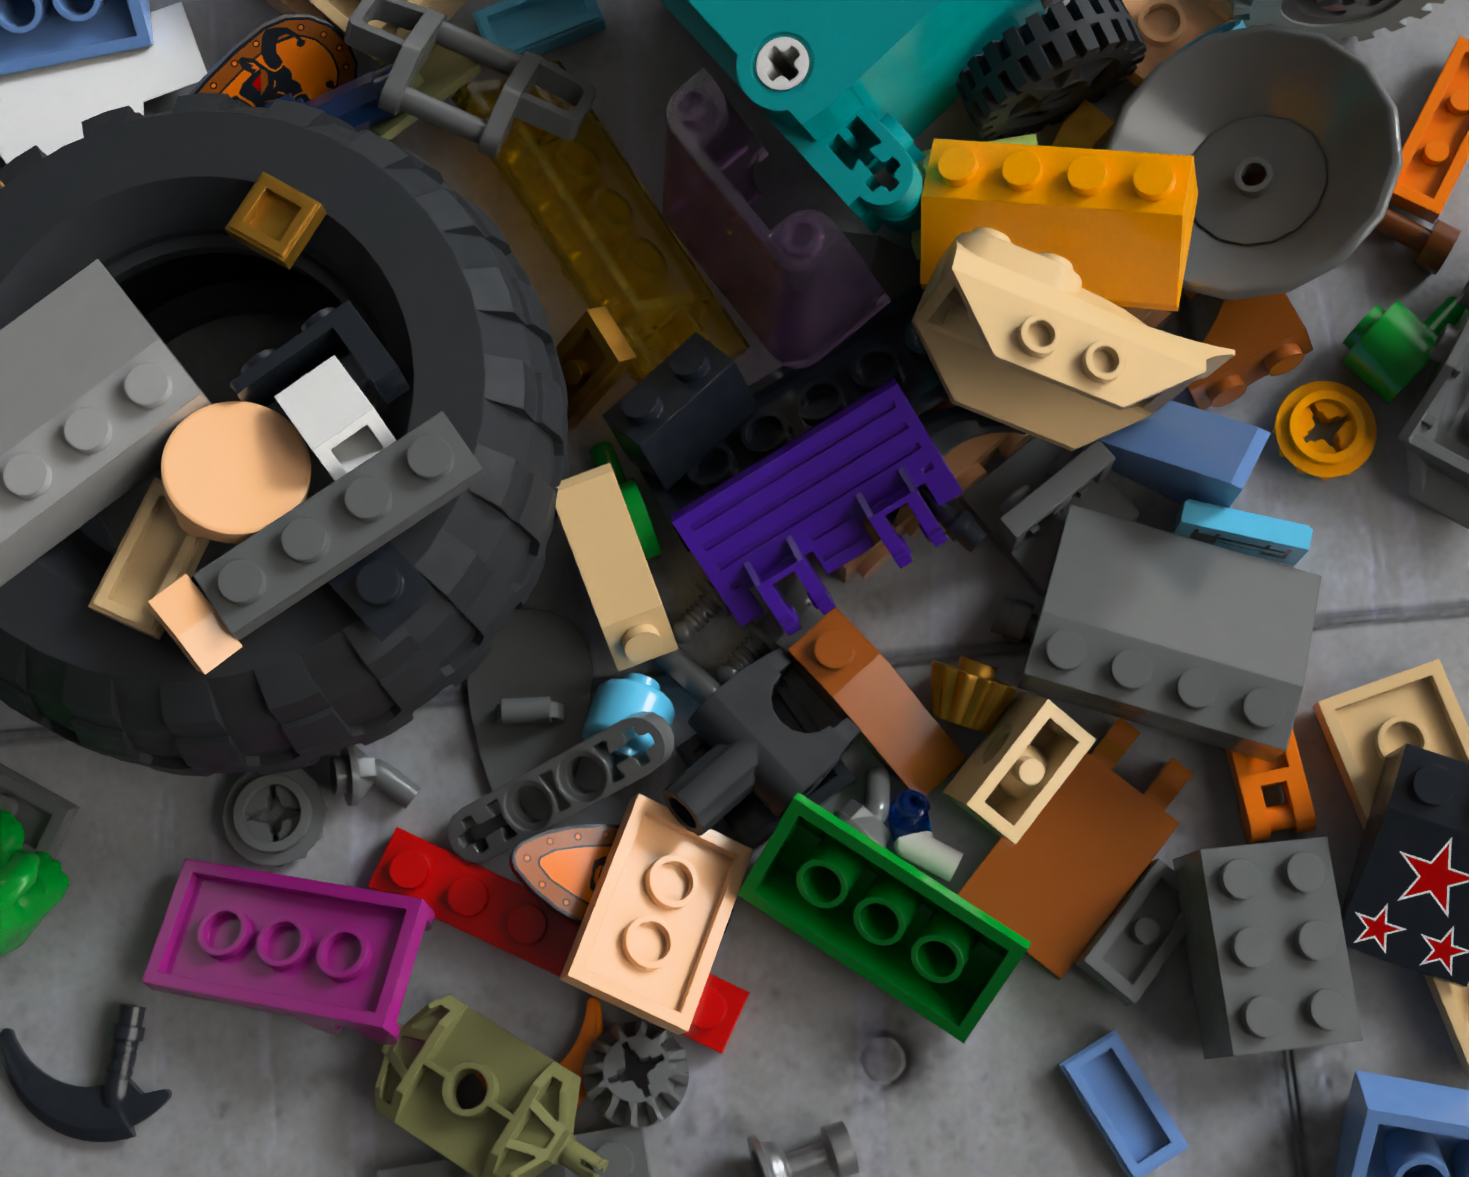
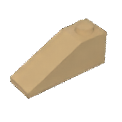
[555,463,678,672]

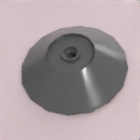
[1105,24,1403,300]

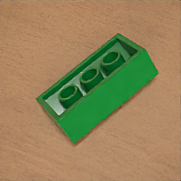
[737,792,1031,1043]

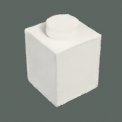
[274,355,396,481]

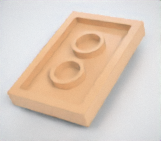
[559,794,754,1035]

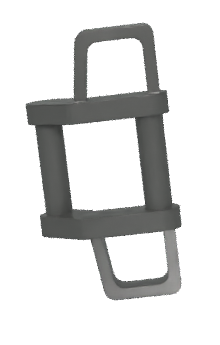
[344,0,597,159]

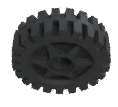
[956,0,1147,142]

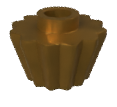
[931,656,1018,732]

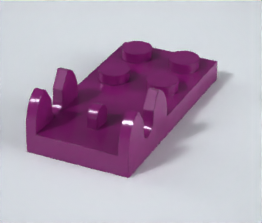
[142,858,435,1045]

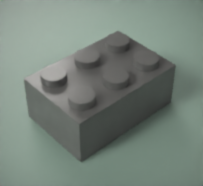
[1173,837,1363,1059]

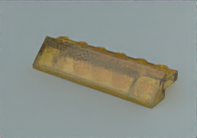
[451,61,751,384]

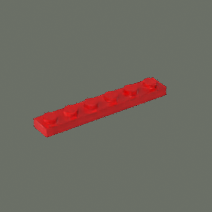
[368,827,750,1054]

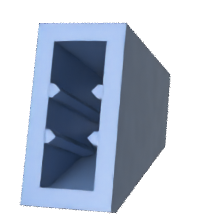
[1086,400,1271,508]

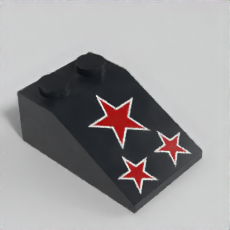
[1341,743,1469,988]

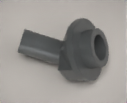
[330,745,421,809]
[833,767,893,849]

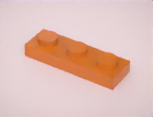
[1389,36,1469,224]

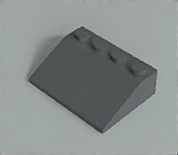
[1017,504,1322,762]

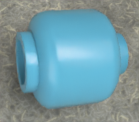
[582,673,675,773]

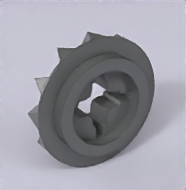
[223,769,328,867]
[582,1018,689,1128]

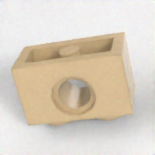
[943,690,1097,845]

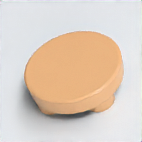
[161,401,311,544]

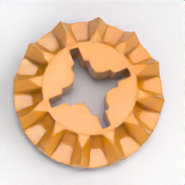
[1272,381,1377,482]

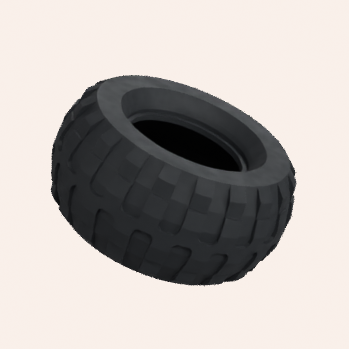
[0,93,569,777]

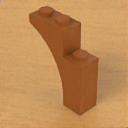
[1187,173,1313,410]

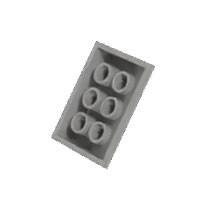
[0,259,212,587]

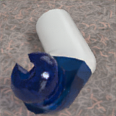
[887,789,964,882]

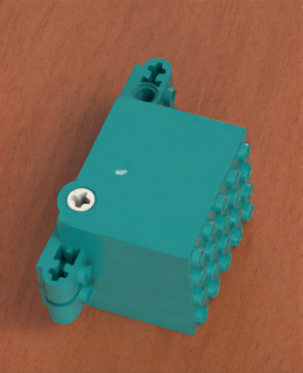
[660,0,1045,234]

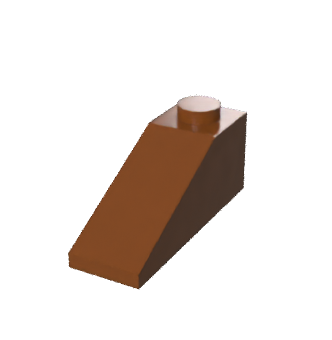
[788,606,967,804]

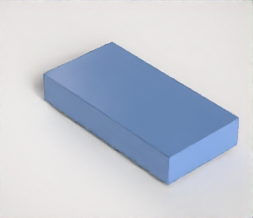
[1057,1029,1189,1177]

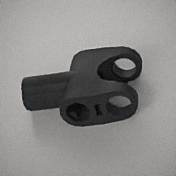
[662,649,861,836]

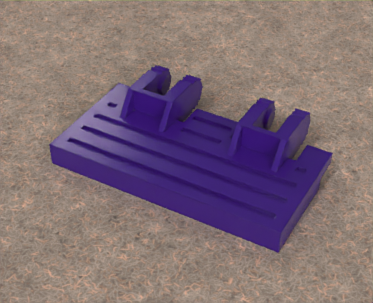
[671,378,963,636]

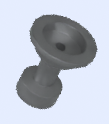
[747,1121,859,1177]

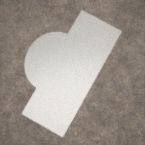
[0,2,207,164]

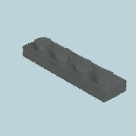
[193,411,487,641]

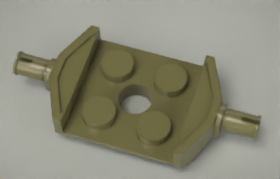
[353,994,609,1177]

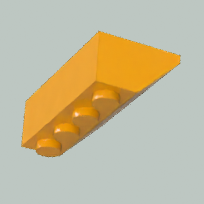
[920,138,1198,312]

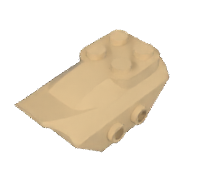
[912,227,1235,451]

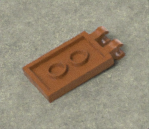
[957,717,1194,980]

